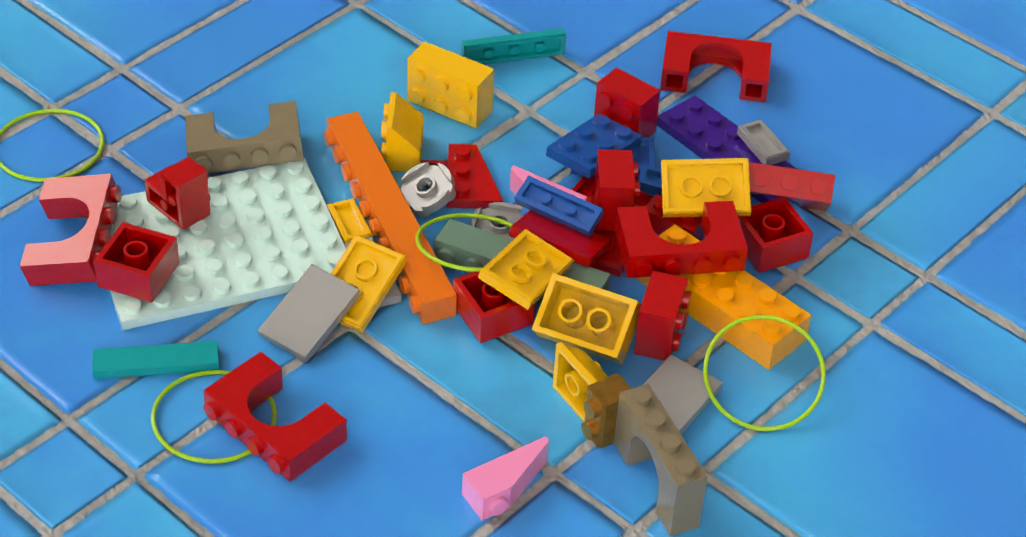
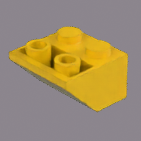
[381,92,424,172]

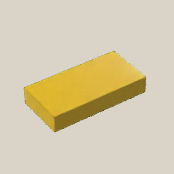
[327,198,373,243]

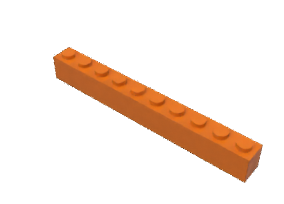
[323,111,457,325]

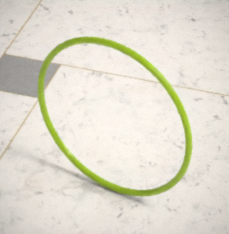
[0,109,104,182]
[415,213,513,272]
[703,315,826,431]
[151,370,277,464]

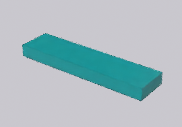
[461,28,566,64]
[92,341,219,379]

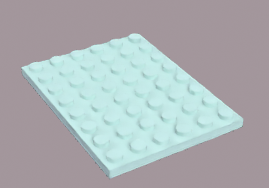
[85,158,346,331]

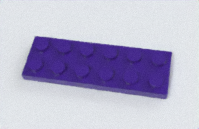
[657,95,797,203]

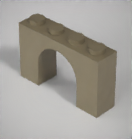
[185,100,304,174]
[614,384,708,536]

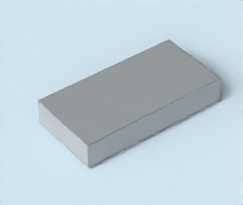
[737,119,790,165]

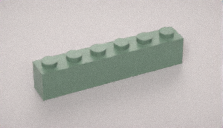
[434,219,611,299]

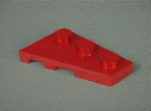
[446,144,504,209]

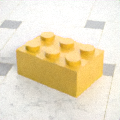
[407,41,494,128]
[531,273,641,365]

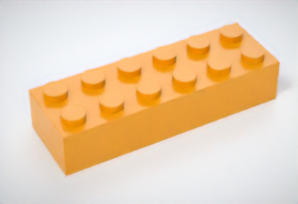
[636,224,812,370]

